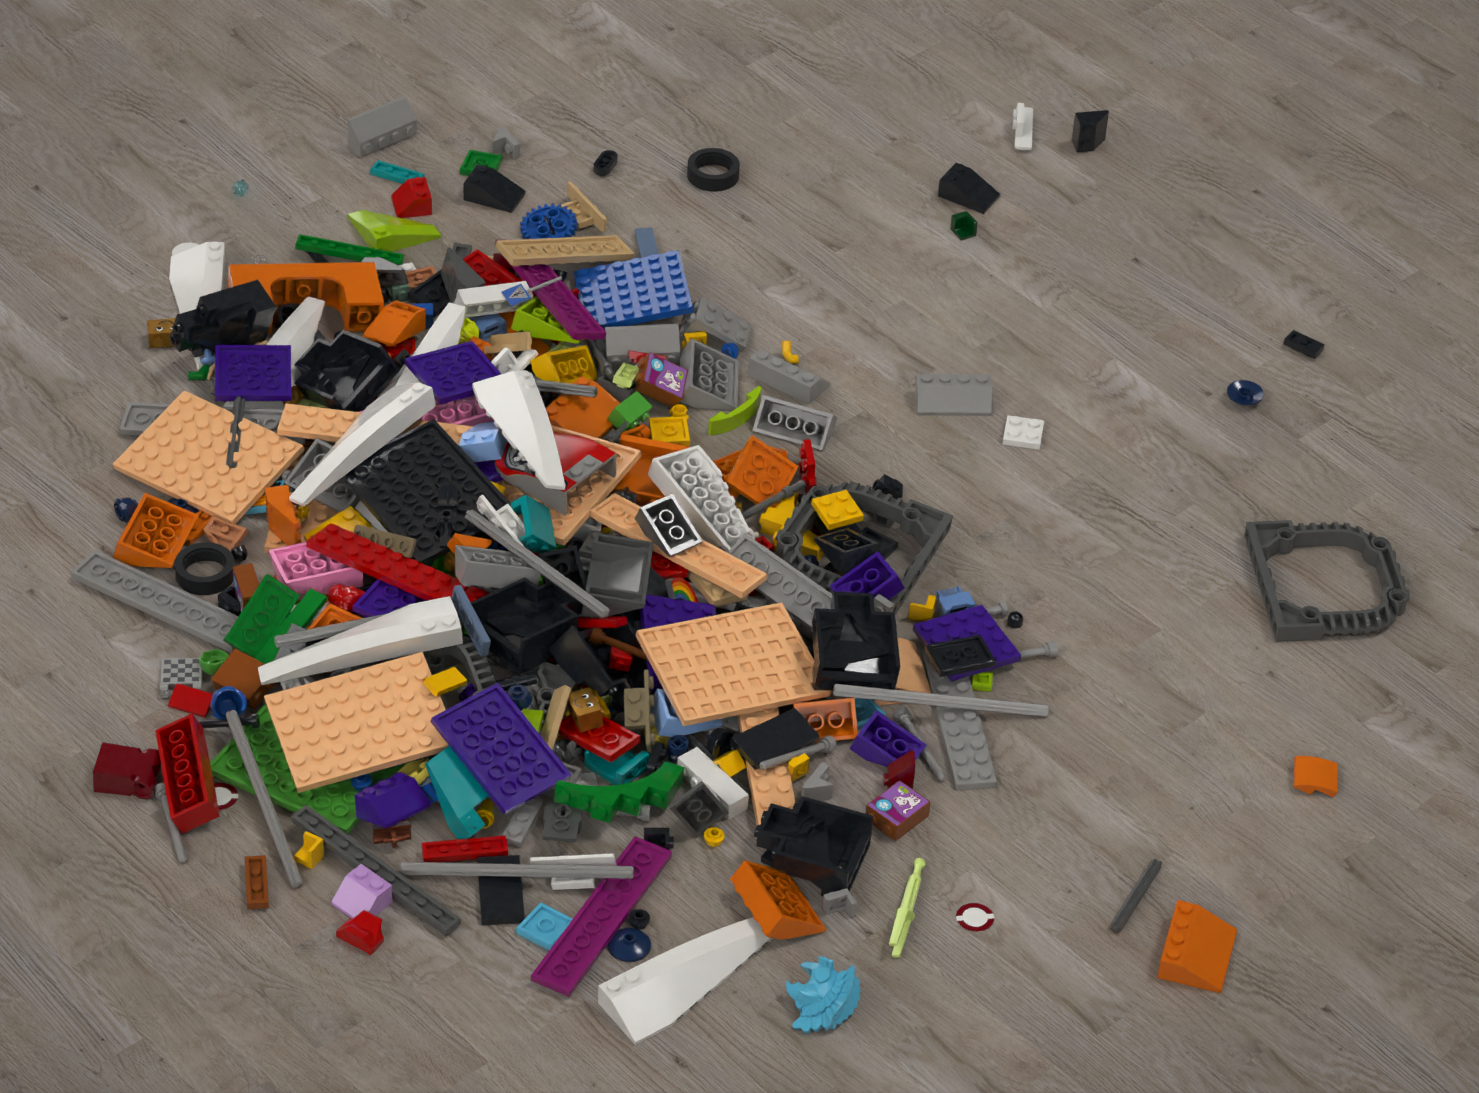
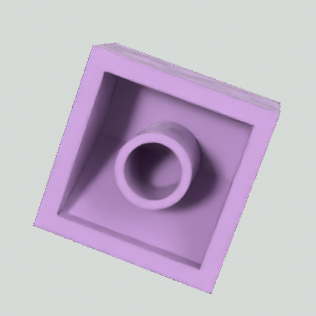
[331,864,393,918]

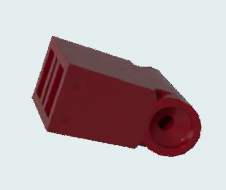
[93,742,161,799]

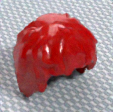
[328,584,365,614]

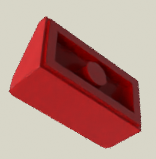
[168,683,213,718]

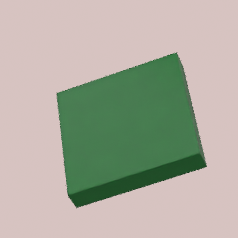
[460,150,502,176]

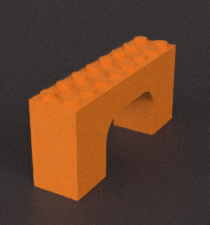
[227,262,384,334]

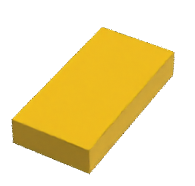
[423,667,467,697]

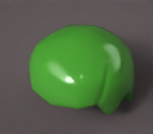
[199,649,229,676]

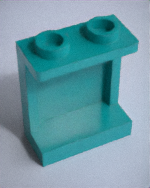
[510,495,557,554]
[584,749,649,785]

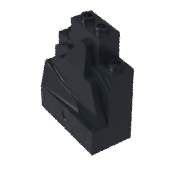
[170,280,276,358]
[294,330,400,412]
[468,577,583,674]
[812,591,901,691]
[549,613,655,710]
[754,796,873,897]

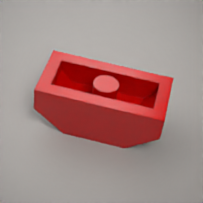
[336,910,384,955]

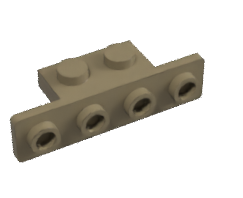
[354,525,416,558]
[624,670,655,752]

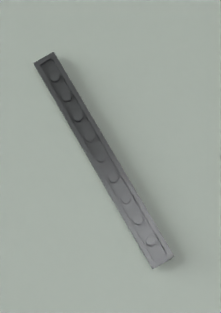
[291,804,461,936]

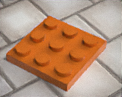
[726,435,799,511]

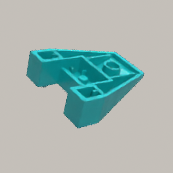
[425,746,489,839]

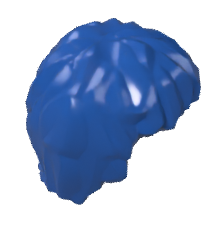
[211,686,248,719]

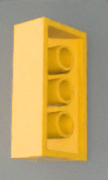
[530,345,598,384]

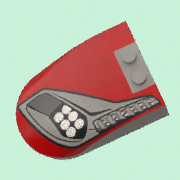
[494,432,616,515]

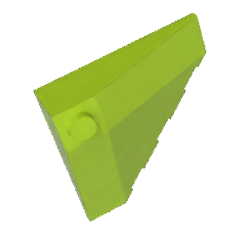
[347,210,441,252]
[511,296,585,344]

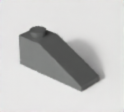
[362,257,409,285]

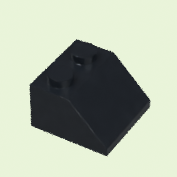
[1072,110,1109,152]

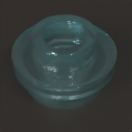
[233,179,249,197]

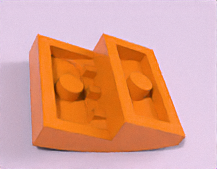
[1293,756,1338,797]

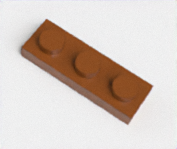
[244,855,269,910]

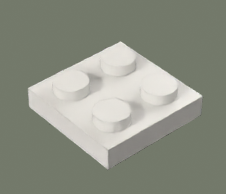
[1002,415,1044,450]

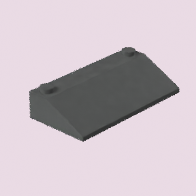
[582,533,654,618]

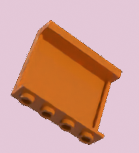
[607,434,690,506]

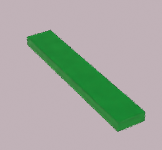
[295,234,404,265]
[254,588,327,664]

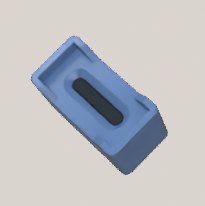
[467,313,507,341]
[936,586,976,616]

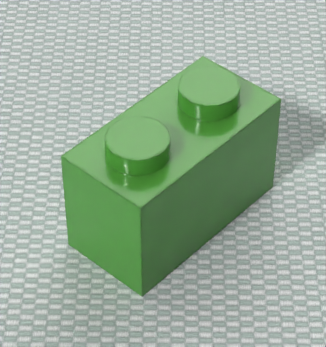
[607,391,653,433]

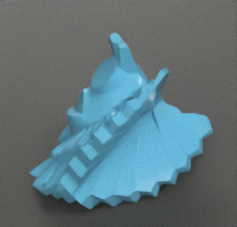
[786,956,861,1034]

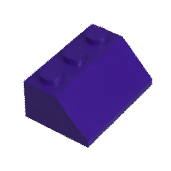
[355,773,431,828]

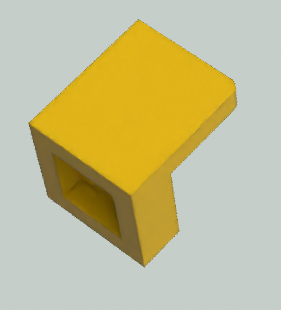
[908,595,936,622]
[713,749,746,777]
[294,831,324,869]

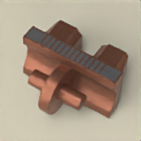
[372,819,411,849]

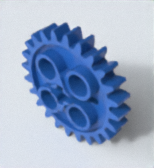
[520,203,578,239]

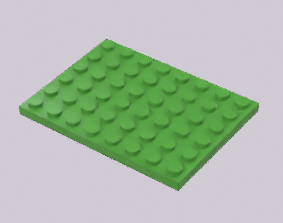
[210,704,405,835]

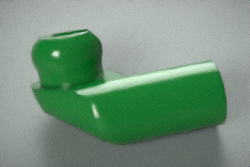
[188,365,211,380]

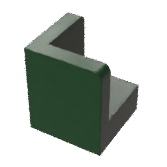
[950,211,978,240]

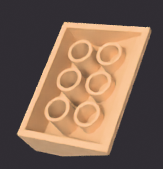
[873,637,932,706]

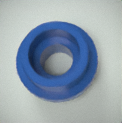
[721,343,739,359]
[351,774,372,792]

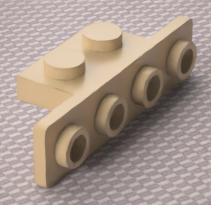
[561,181,607,233]
[484,332,532,357]

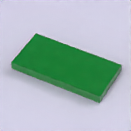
[223,574,300,658]

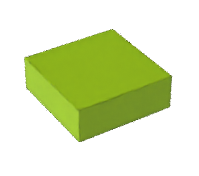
[972,672,993,692]

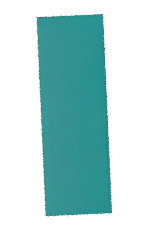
[370,160,425,184]

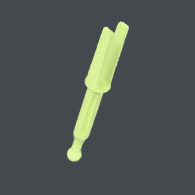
[889,858,926,958]

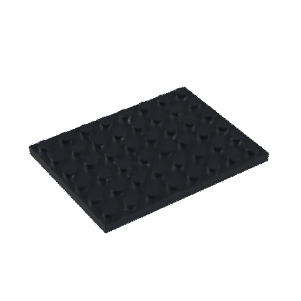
[341,419,519,564]

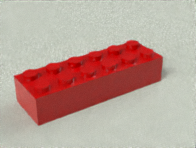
[155,714,220,834]

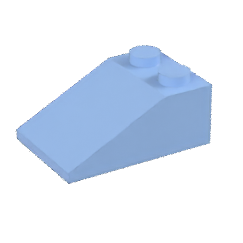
[458,422,507,462]
[651,689,722,737]

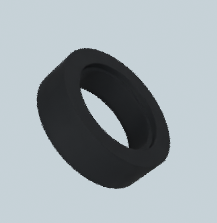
[687,148,740,192]
[175,542,235,595]

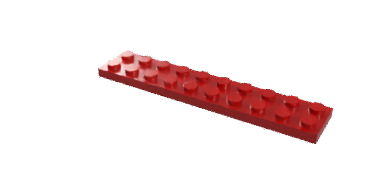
[306,523,490,614]

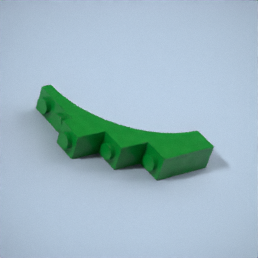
[554,761,685,823]

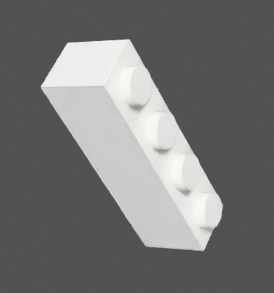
[455,281,533,318]
[677,747,749,820]

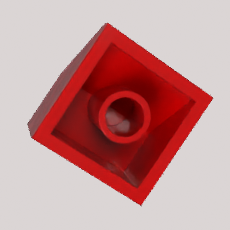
[391,177,432,218]

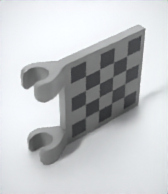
[160,658,202,699]

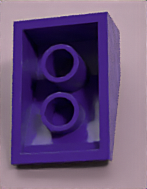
[830,551,905,600]
[849,710,927,767]

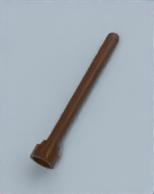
[589,627,649,661]

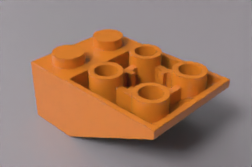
[363,300,426,347]
[265,485,301,546]

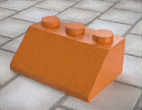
[792,697,858,743]

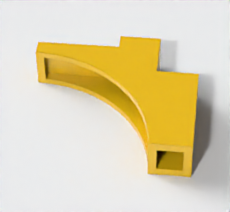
[759,491,824,562]

